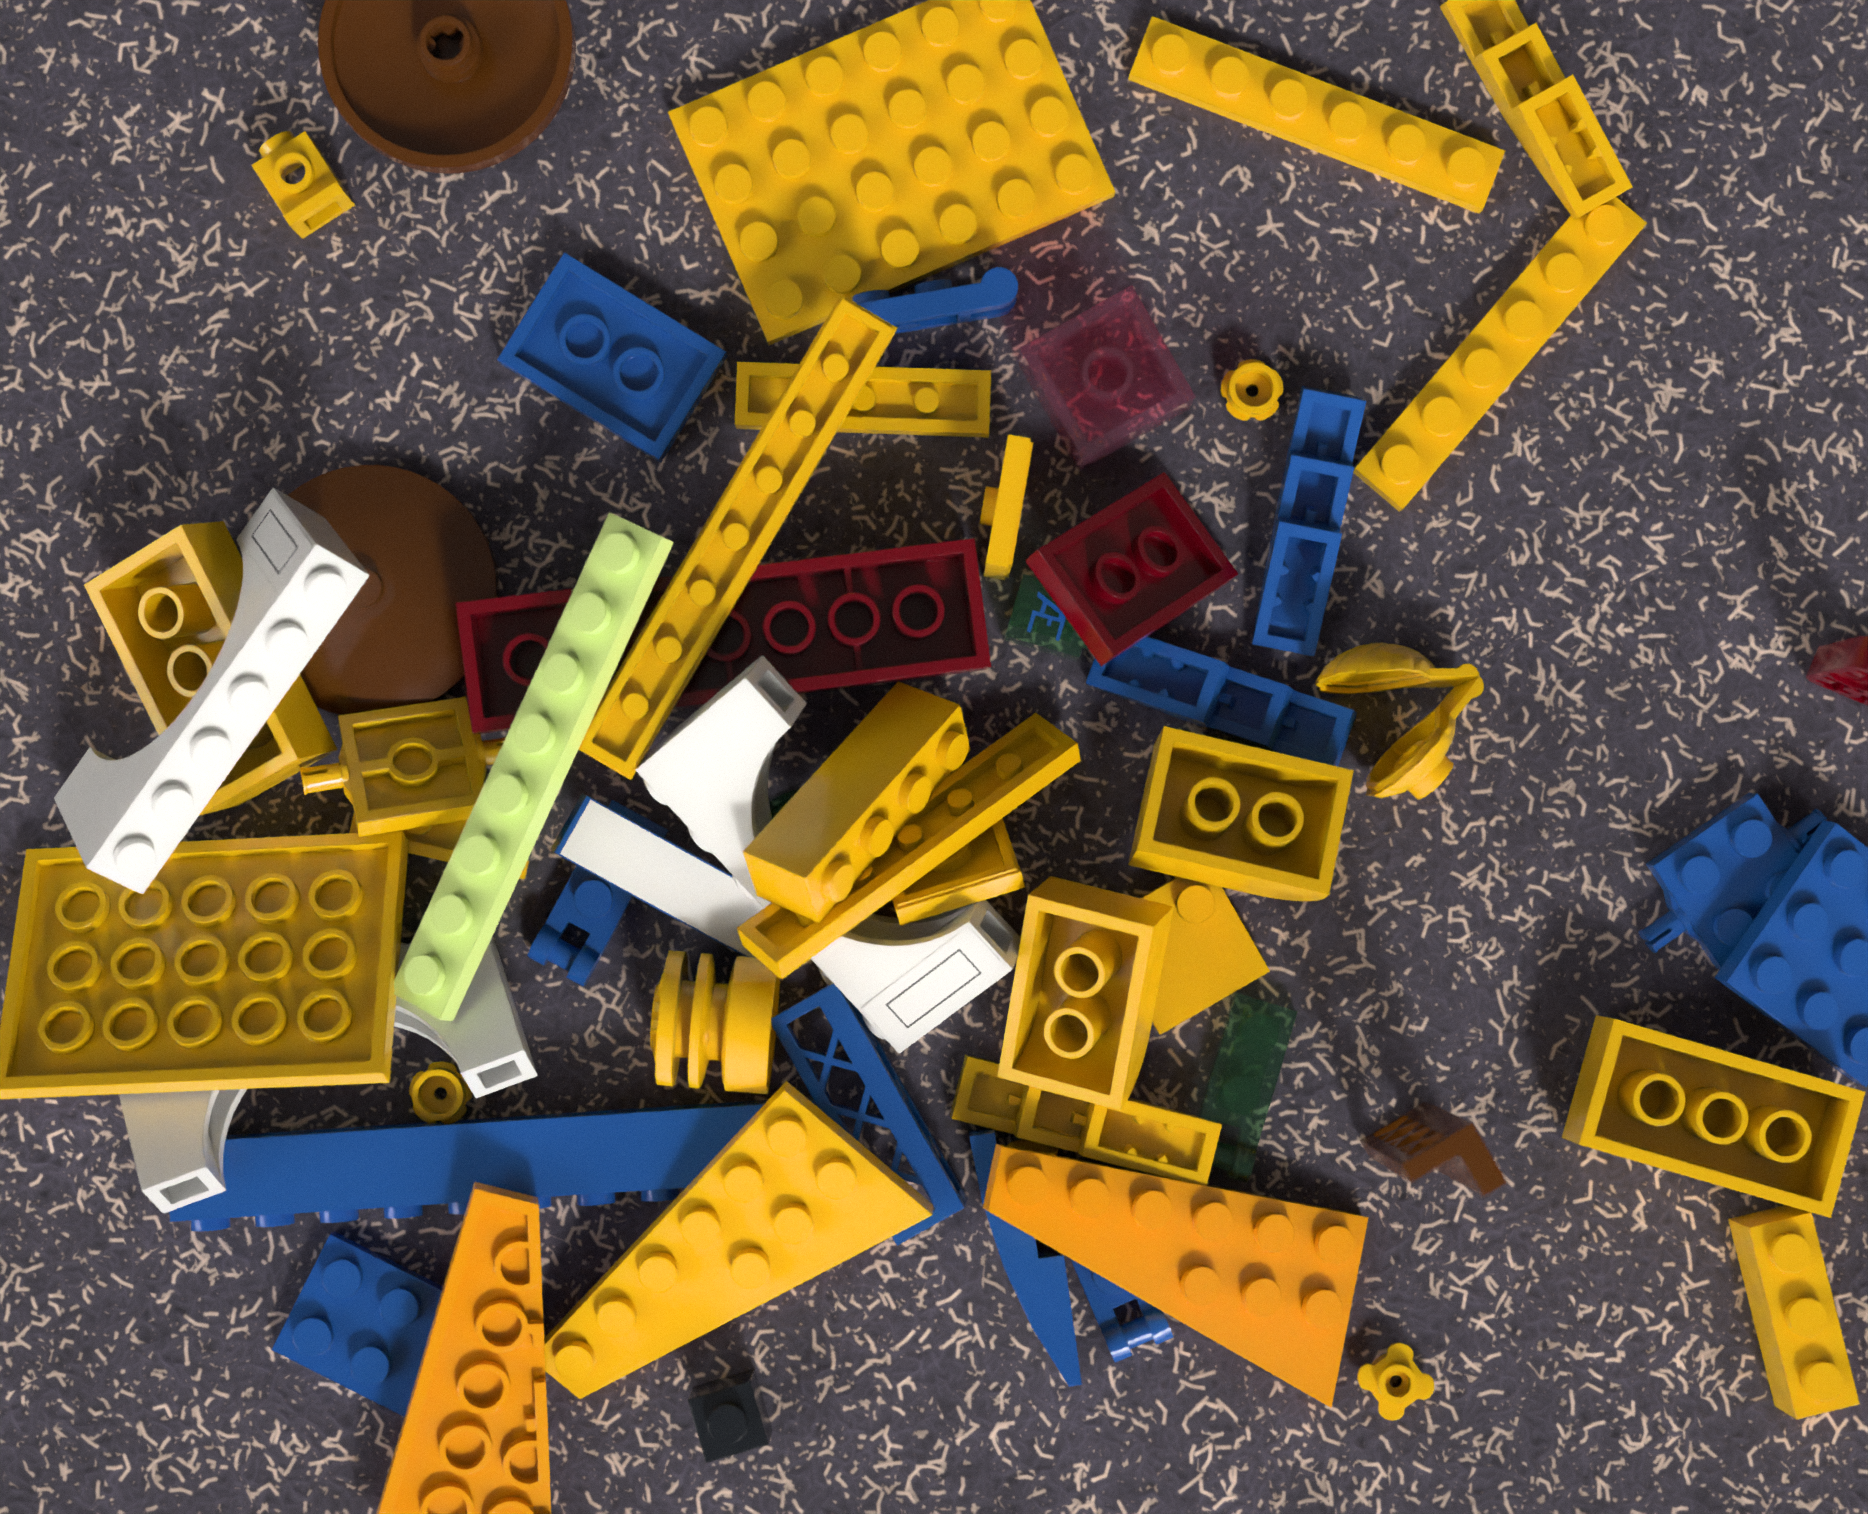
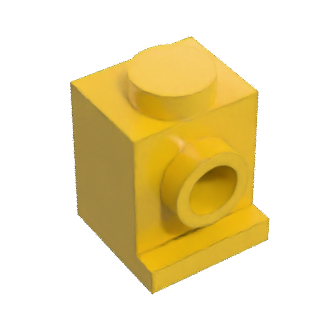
[251,131,355,239]

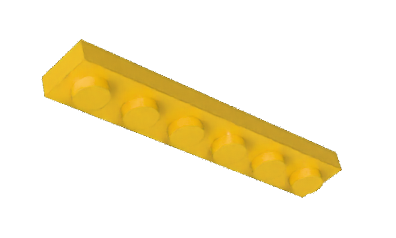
[1128,16,1505,214]
[1353,197,1647,512]
[737,713,1081,980]

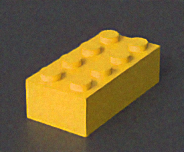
[84,521,338,816]
[1562,1015,1866,1218]

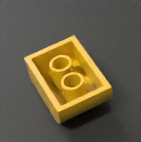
[1128,726,1354,901]
[997,876,1173,1110]

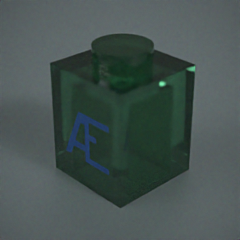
[1004,574,1089,662]

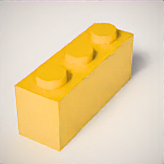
[1728,1205,1860,1420]

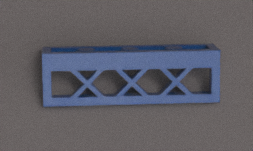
[771,983,968,1246]

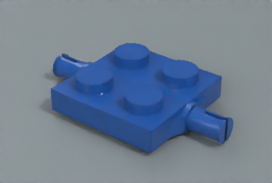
[1638,792,1827,970]

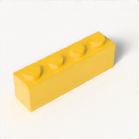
[743,681,971,923]

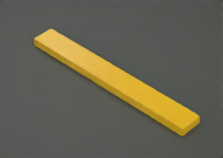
[578,294,897,780]

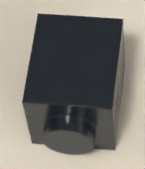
[688,1369,773,1463]

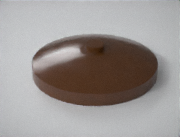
[318,0,576,174]
[287,465,499,715]

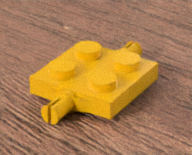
[300,697,506,837]

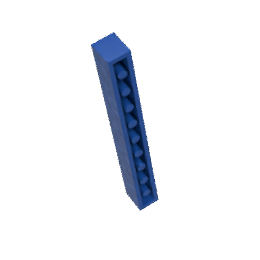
[169,1097,817,1231]

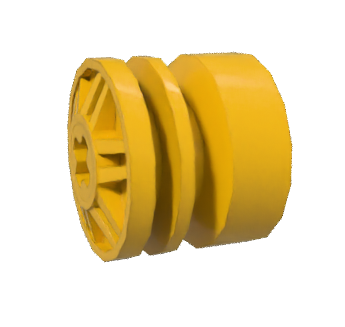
[650,950,780,1094]

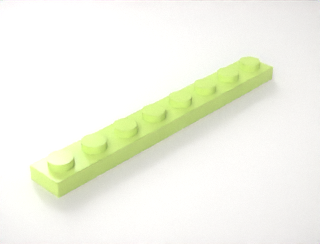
[394,512,674,1021]

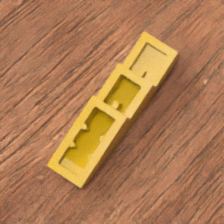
[1440,0,1633,220]
[950,1054,1222,1186]

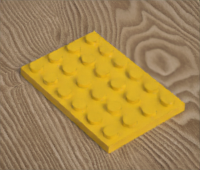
[668,0,1115,345]
[0,831,408,1099]

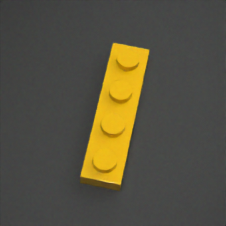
[735,362,991,438]

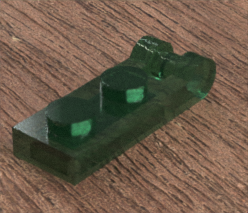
[1197,992,1298,1183]

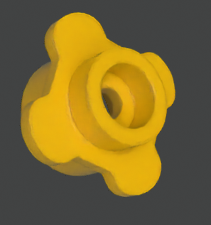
[1357,1342,1434,1421]

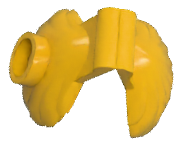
[1315,642,1484,800]

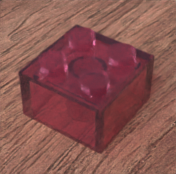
[1017,285,1196,471]

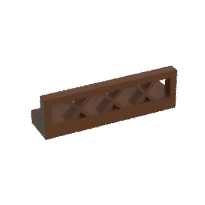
[1360,1102,1508,1197]

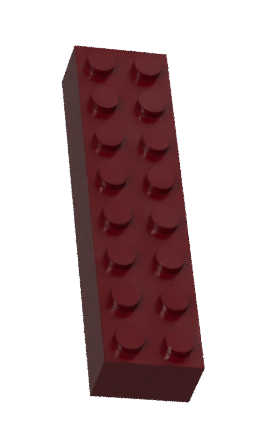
[456,538,991,734]

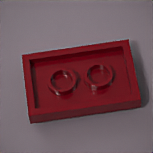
[1025,472,1238,666]

